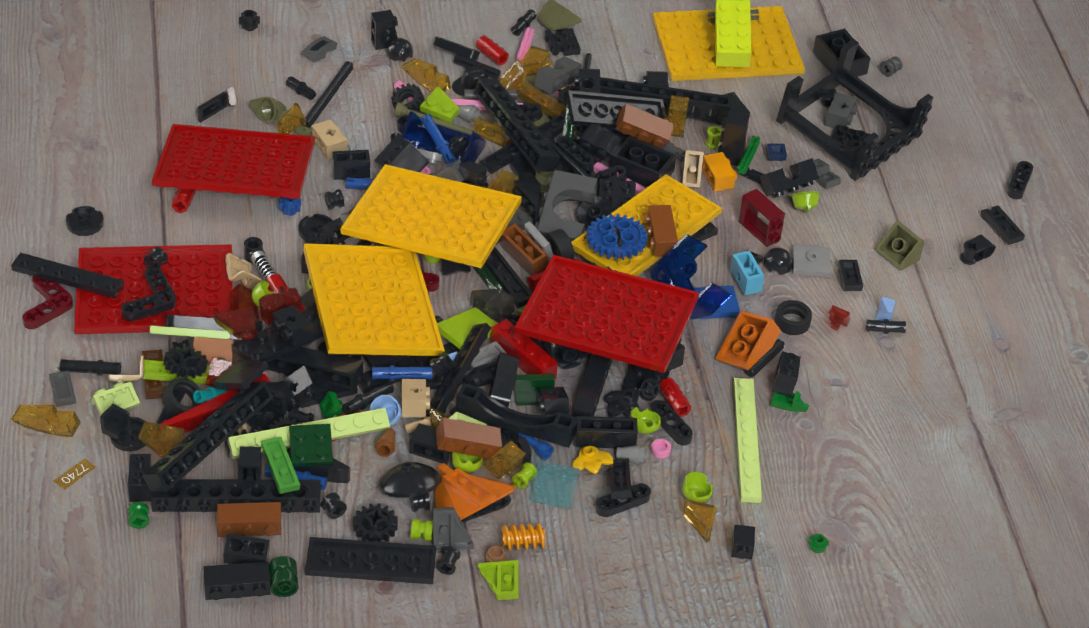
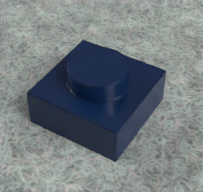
[766,144,787,161]

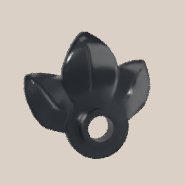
[604,388,640,418]

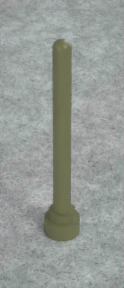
[394,102,477,138]

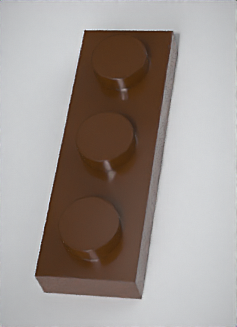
[142,349,165,400]

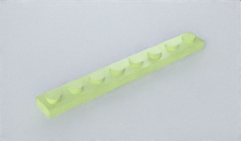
[733,378,762,503]
[227,408,390,459]

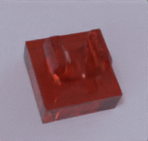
[829,305,850,331]

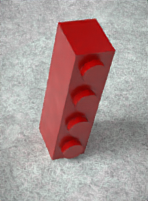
[491,319,558,379]

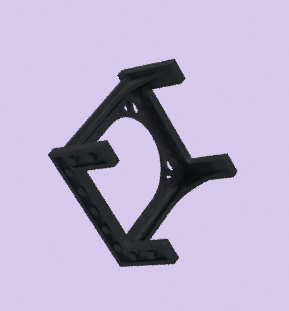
[776,39,934,181]

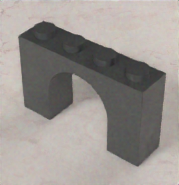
[535,170,597,242]

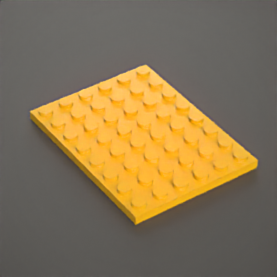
[652,6,805,81]
[341,164,522,268]
[303,243,445,356]

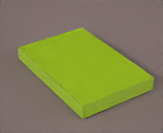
[437,307,497,349]

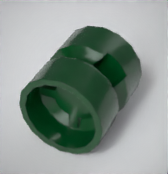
[269,556,299,597]

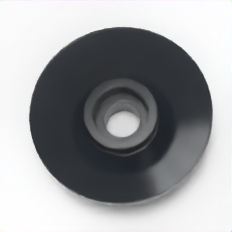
[577,196,613,228]

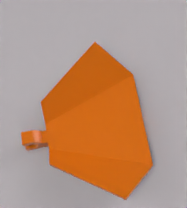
[435,463,518,520]

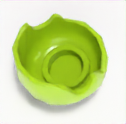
[252,280,279,311]
[631,407,661,434]
[452,452,483,473]
[682,472,713,504]

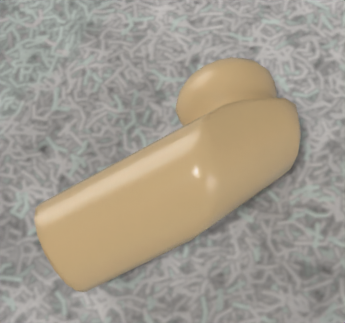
[405,417,435,434]

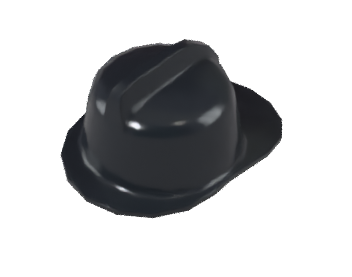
[452,65,488,96]

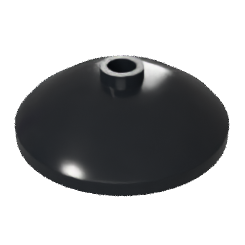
[378,462,440,498]

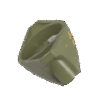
[249,97,290,123]

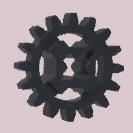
[163,346,208,379]
[353,503,398,542]

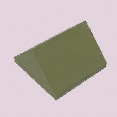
[537,0,582,31]
[875,220,924,270]

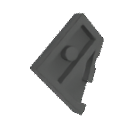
[433,507,474,550]

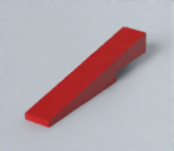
[160,374,270,441]

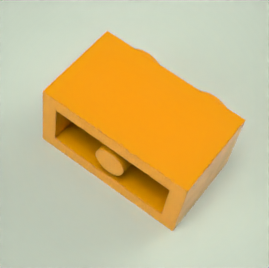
[702,152,737,192]

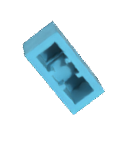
[730,251,764,295]

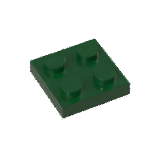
[289,424,333,467]

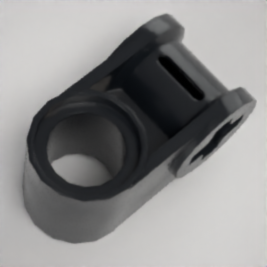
[960,234,996,265]

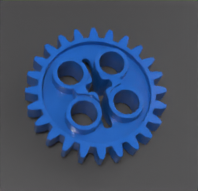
[586,213,647,261]

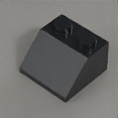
[374,134,429,172]

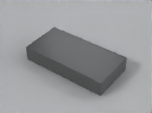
[49,370,76,407]

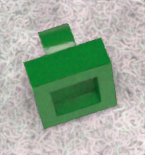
[319,391,344,419]

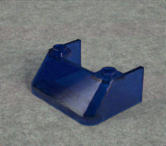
[401,111,486,165]
[651,234,732,320]

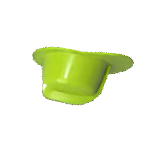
[788,191,821,213]

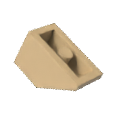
[682,150,704,188]

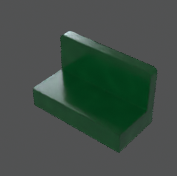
[514,374,555,406]

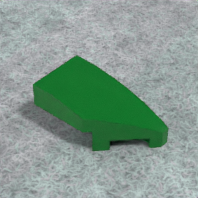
[770,391,809,412]

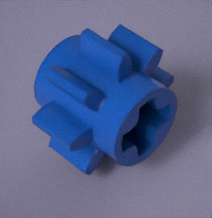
[279,197,301,216]

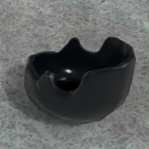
[386,38,414,62]
[764,248,793,275]

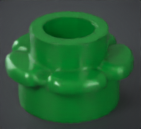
[808,534,829,553]

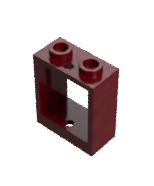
[738,188,785,247]

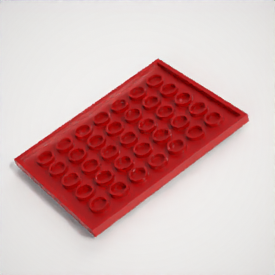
[152,124,315,199]
[74,244,233,334]
[514,255,699,373]

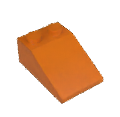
[715,310,781,370]

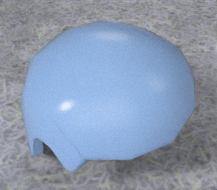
[370,395,402,427]

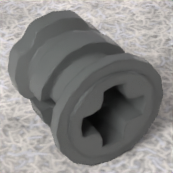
[880,56,903,77]

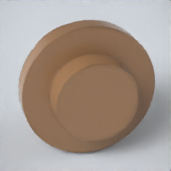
[486,545,507,562]

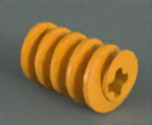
[501,523,545,551]

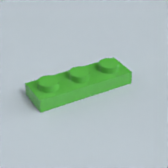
[261,437,300,494]

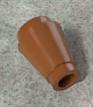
[375,428,396,457]

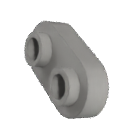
[417,149,442,165]

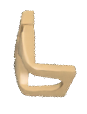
[226,253,262,289]
[108,355,144,383]

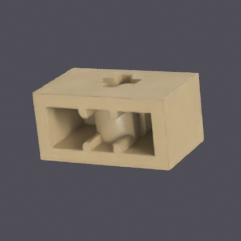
[311,119,348,160]
[402,379,430,417]

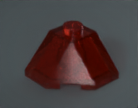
[213,307,258,340]

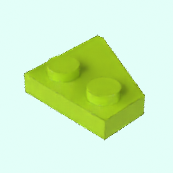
[420,86,459,123]
[478,560,519,600]

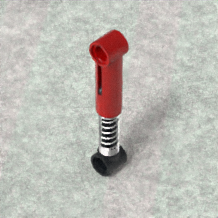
[244,237,305,312]

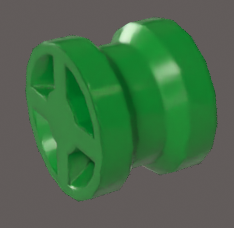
[128,502,149,529]

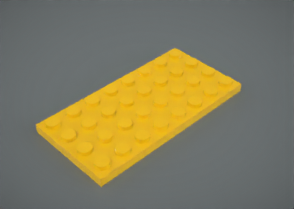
[571,174,722,276]

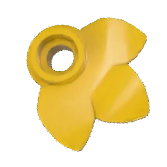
[573,446,613,474]

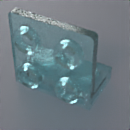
[531,461,580,509]

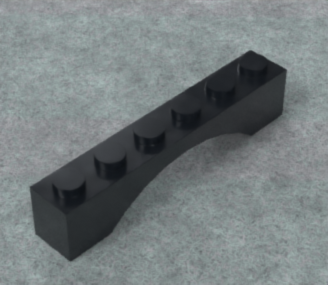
[455,383,578,448]

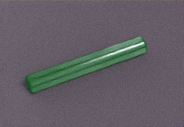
[737,135,761,175]

